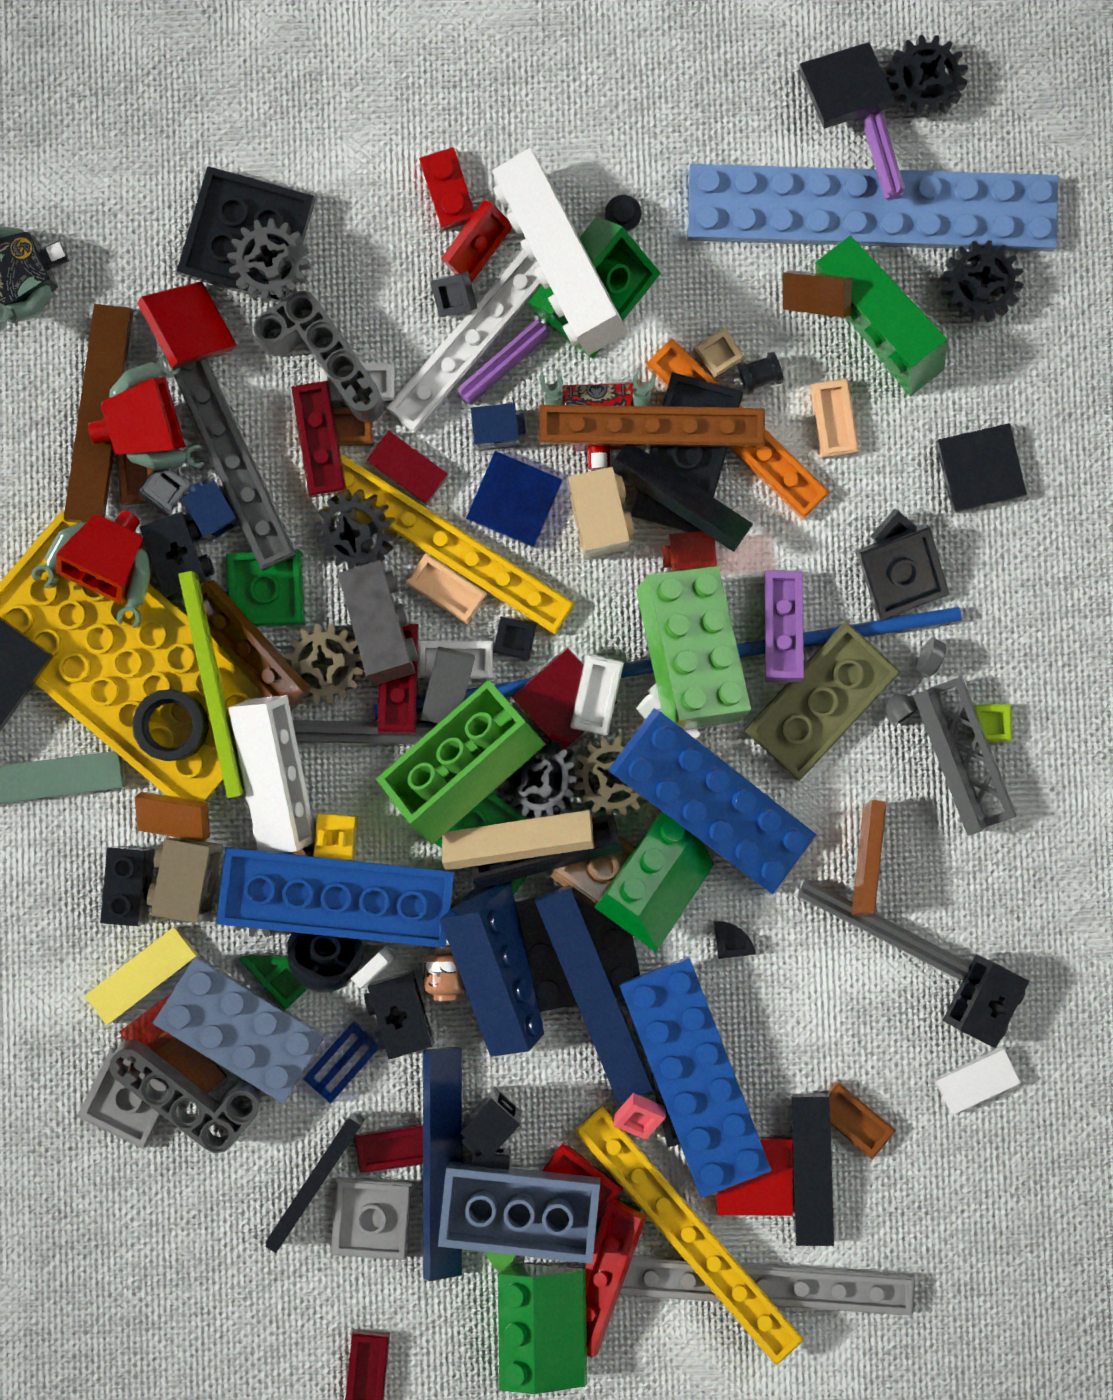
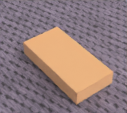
[810,379,859,459]
[405,553,488,625]

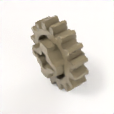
[284,624,365,705]
[574,737,644,817]

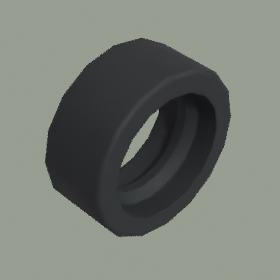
[132,689,209,761]

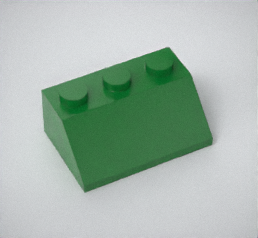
[528,216,661,359]
[594,812,714,952]
[498,1263,587,1394]

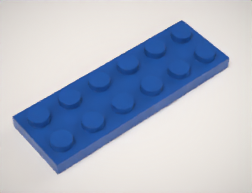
[608,708,817,894]
[216,847,454,948]
[619,956,772,1198]

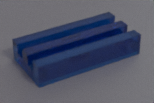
[303,1021,379,1104]

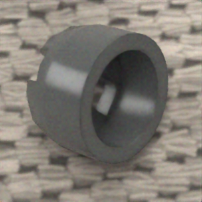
[885,694,918,726]

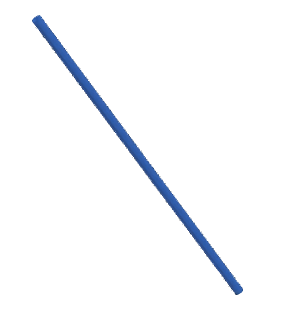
[374,607,962,719]

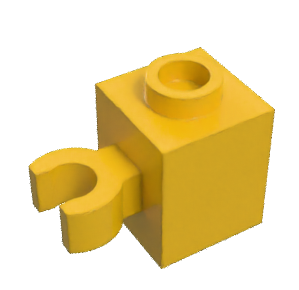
[314,813,359,861]

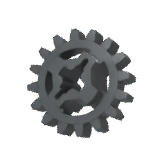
[227,219,311,303]

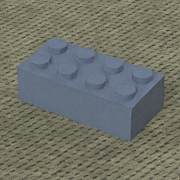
[153,957,326,1104]
[438,1161,600,1264]

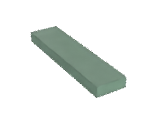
[0,751,125,804]

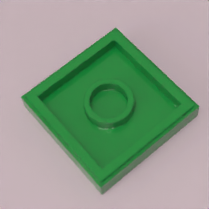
[226,550,305,627]

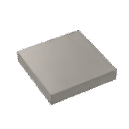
[77,1047,169,1149]
[331,1176,412,1260]

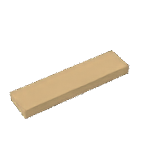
[442,810,594,870]

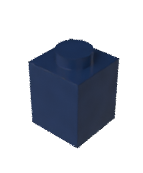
[470,403,526,451]
[181,480,240,542]

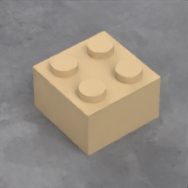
[568,467,635,560]

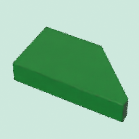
[238,954,308,1010]

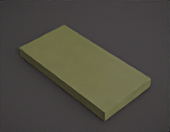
[743,621,901,781]

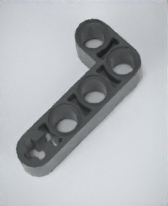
[254,291,384,422]
[109,1039,261,1153]

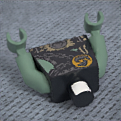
[0,226,70,332]

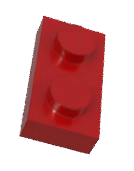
[419,147,475,231]
[441,200,513,283]

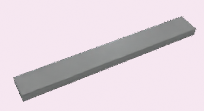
[619,1255,915,1316]

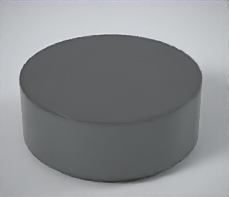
[916,637,947,677]

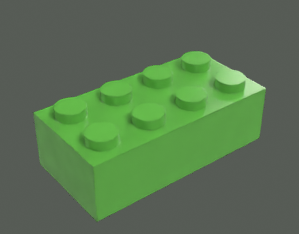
[636,566,751,730]
[376,679,546,845]

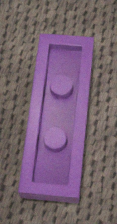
[764,571,804,682]

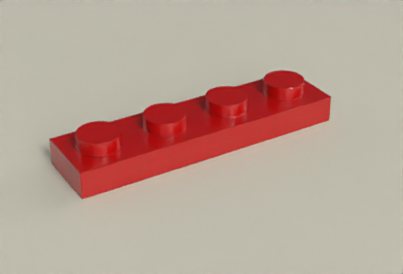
[585,1199,647,1358]

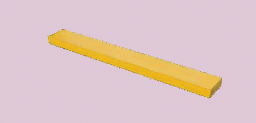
[335,454,575,635]
[574,1105,804,1366]

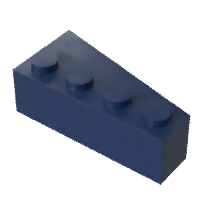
[440,882,544,1057]

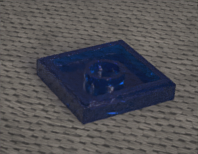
[466,451,563,549]

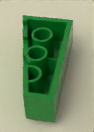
[815,235,948,396]

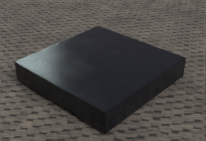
[799,42,895,129]
[935,423,1027,513]
[856,524,950,621]

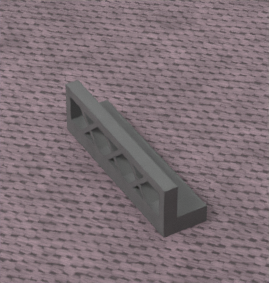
[913,676,1017,836]

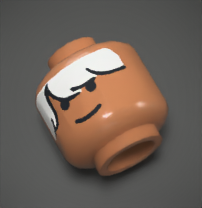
[423,946,467,1001]

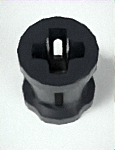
[737,351,783,395]

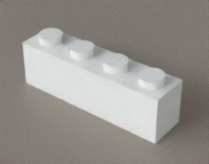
[228,695,316,853]

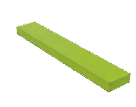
[178,571,245,798]

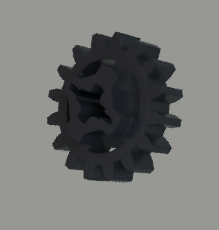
[886,35,968,119]
[940,240,1024,323]
[315,489,397,570]
[504,738,583,818]

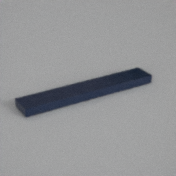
[535,885,653,1104]
[423,1047,462,1281]

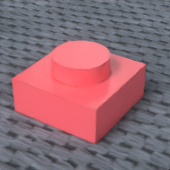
[614,1093,666,1140]

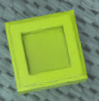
[972,704,1012,742]

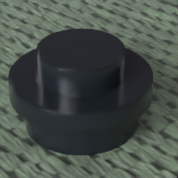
[605,195,642,232]

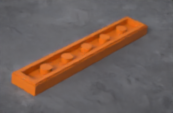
[645,338,830,520]

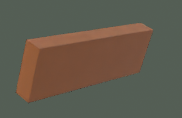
[851,800,886,917]

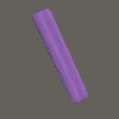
[861,111,905,201]
[458,320,549,404]

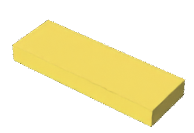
[85,926,198,1025]

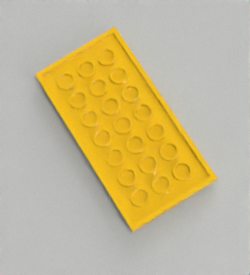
[0,510,265,802]

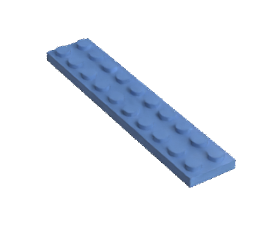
[687,164,1058,252]

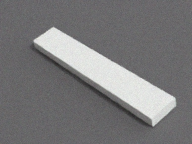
[386,250,542,434]

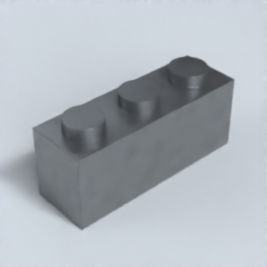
[337,560,418,686]

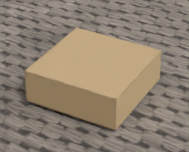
[693,327,745,379]

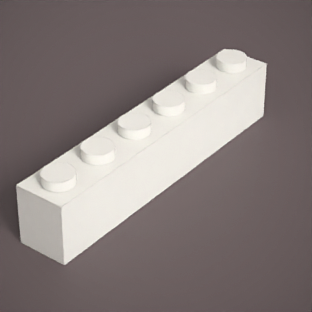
[492,148,628,356]

